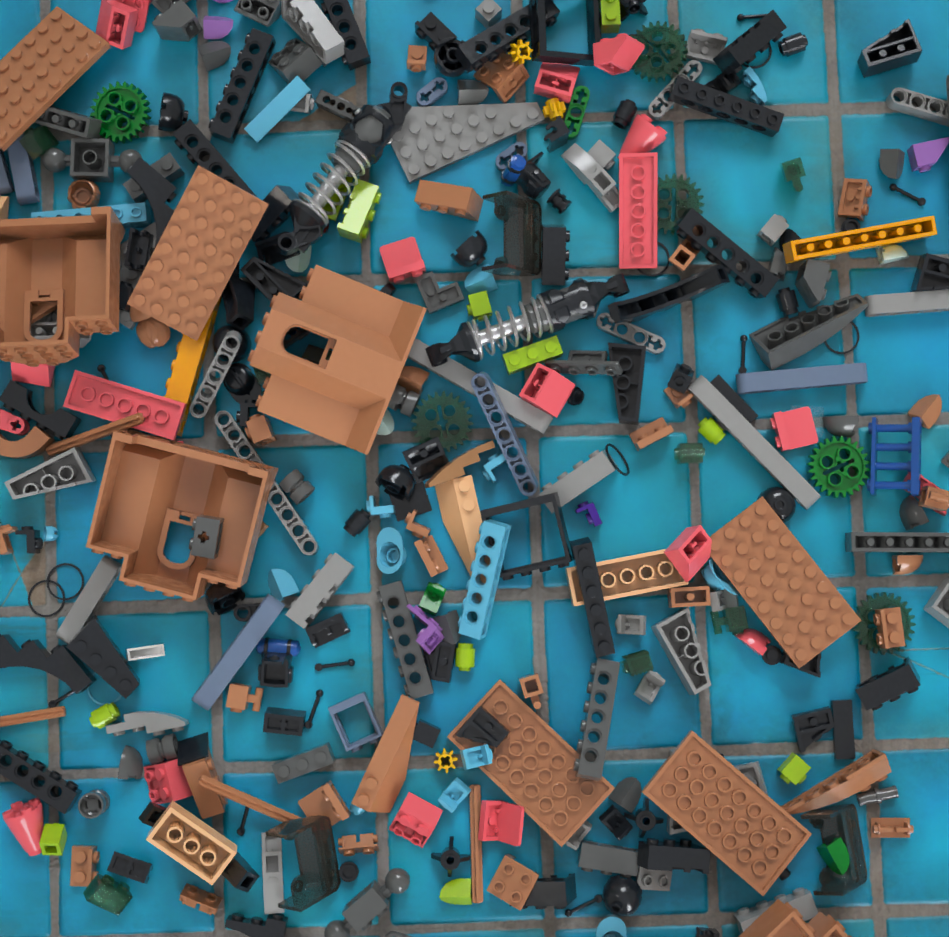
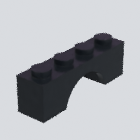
[0,380,81,440]

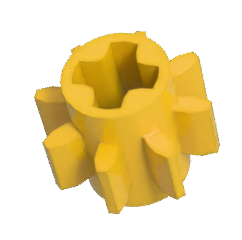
[508,39,533,64]
[542,98,566,121]
[434,748,458,773]

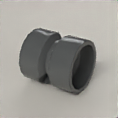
[388,384,420,417]
[279,469,315,505]
[146,733,178,765]
[78,789,110,819]

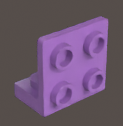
[406,604,444,654]

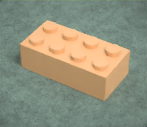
[146,800,238,885]

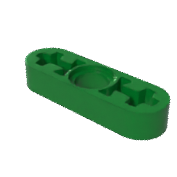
[564,86,590,140]

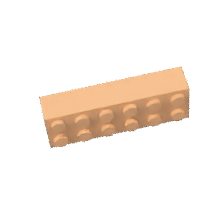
[565,549,689,606]

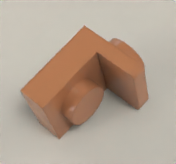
[407,45,427,72]
[663,387,694,409]

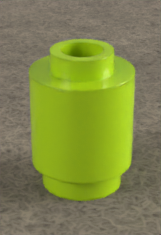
[697,417,726,445]
[455,643,475,671]
[89,702,120,729]

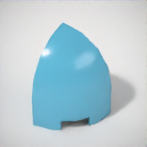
[464,264,498,294]
[268,568,299,601]

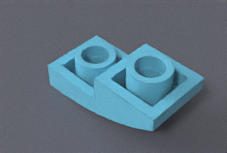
[741,66,767,107]

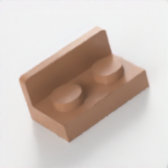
[838,178,872,221]
[629,417,674,451]
[414,535,448,577]
[873,607,905,649]
[70,845,100,889]

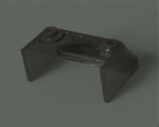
[482,190,542,276]
[801,804,867,896]
[265,815,341,912]

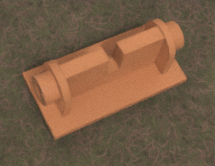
[870,818,914,838]
[338,833,379,856]
[179,884,223,915]

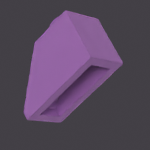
[907,137,949,173]

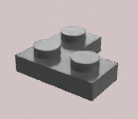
[415,272,464,314]

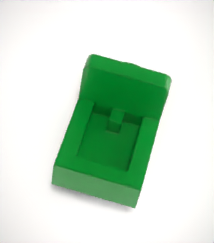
[418,582,446,616]

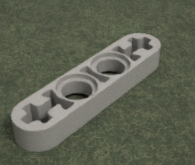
[647,60,702,120]
[596,313,666,355]

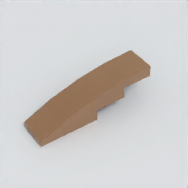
[424,440,495,488]

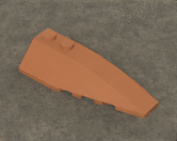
[351,694,420,813]
[781,749,892,815]

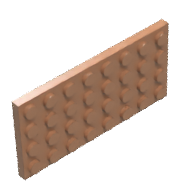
[0,6,111,151]
[127,165,269,341]
[710,496,862,669]
[447,679,615,847]
[641,730,812,896]

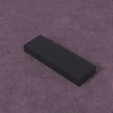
[710,375,758,423]
[831,699,855,760]

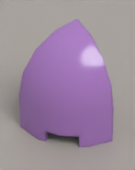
[203,16,233,39]

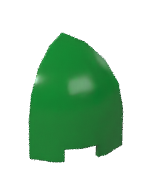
[817,837,850,876]

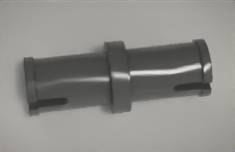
[856,785,899,806]

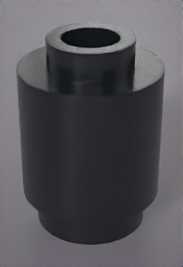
[778,32,808,57]
[612,99,638,129]
[776,287,799,316]
[343,508,371,537]

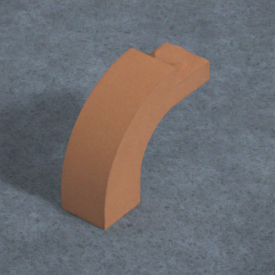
[668,227,710,272]
[0,426,55,459]

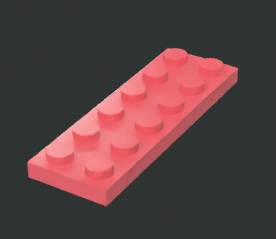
[619,152,658,269]
[63,370,187,441]

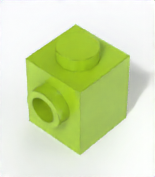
[466,290,492,322]
[777,752,811,785]
[39,823,68,856]

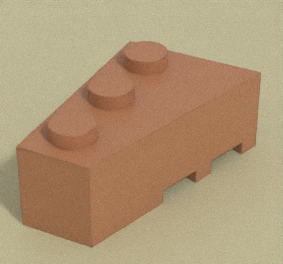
[414,180,484,222]
[182,746,228,819]

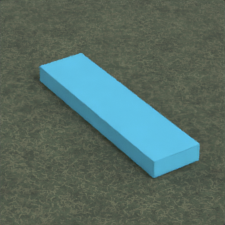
[244,75,311,143]

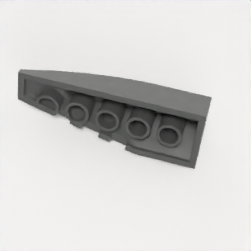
[749,294,869,371]

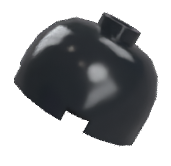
[434,37,466,77]
[158,92,188,132]
[450,230,488,267]
[212,325,252,363]
[375,464,415,500]
[757,487,796,523]
[205,582,246,615]
[602,875,642,917]

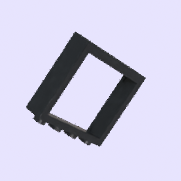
[529,0,601,66]
[480,492,573,580]

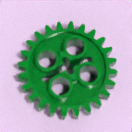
[90,81,152,144]
[806,436,871,498]

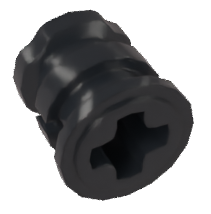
[547,189,572,214]

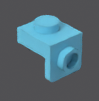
[482,453,506,483]
[366,495,396,519]
[460,744,493,770]
[438,777,472,813]

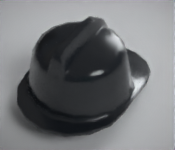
[223,363,262,404]

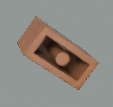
[667,586,711,608]

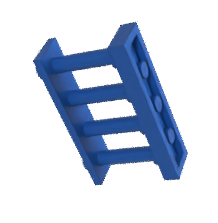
[867,417,922,496]

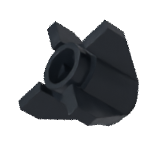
[620,0,648,21]
[624,797,664,838]
[431,836,470,877]

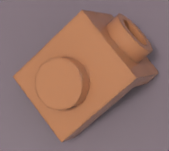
[404,509,431,539]
[0,524,18,555]

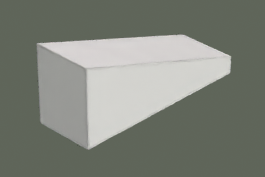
[126,644,165,661]

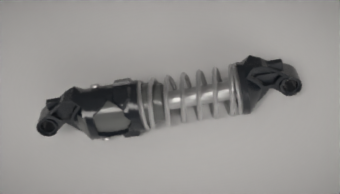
[277,82,412,255]
[425,273,630,367]

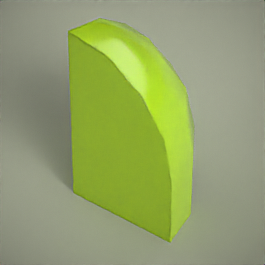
[439,878,472,905]

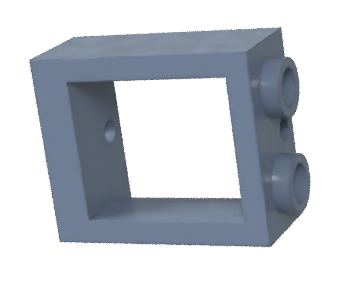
[328,691,383,753]

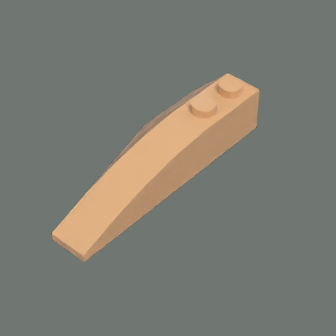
[435,475,490,583]

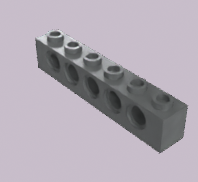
[845,532,949,553]
[376,580,434,699]
[573,658,620,781]

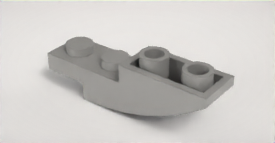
[560,143,619,213]
[106,711,189,736]
[261,831,285,914]

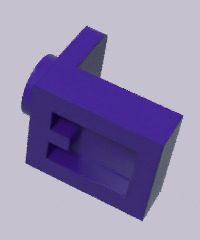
[575,501,602,527]

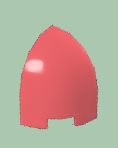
[734,628,771,656]

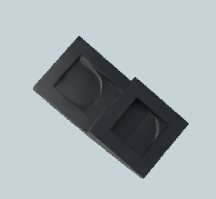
[705,72,742,94]

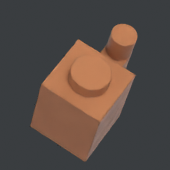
[918,486,949,511]
[518,673,544,709]
[226,682,264,713]

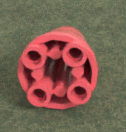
[618,114,667,159]
[2,797,44,856]

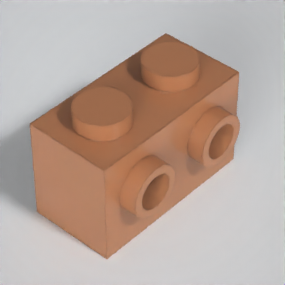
[244,414,277,447]

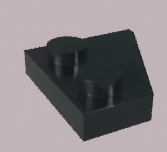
[422,641,457,683]
[456,706,510,747]
[791,706,835,753]

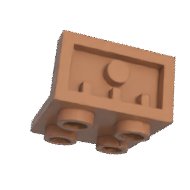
[473,52,530,103]
[298,780,351,834]
[486,854,539,910]

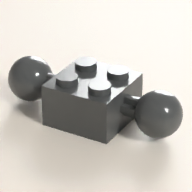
[42,138,143,182]
[324,868,410,937]

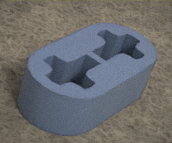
[416,77,448,107]
[495,142,527,172]

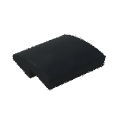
[402,436,449,484]

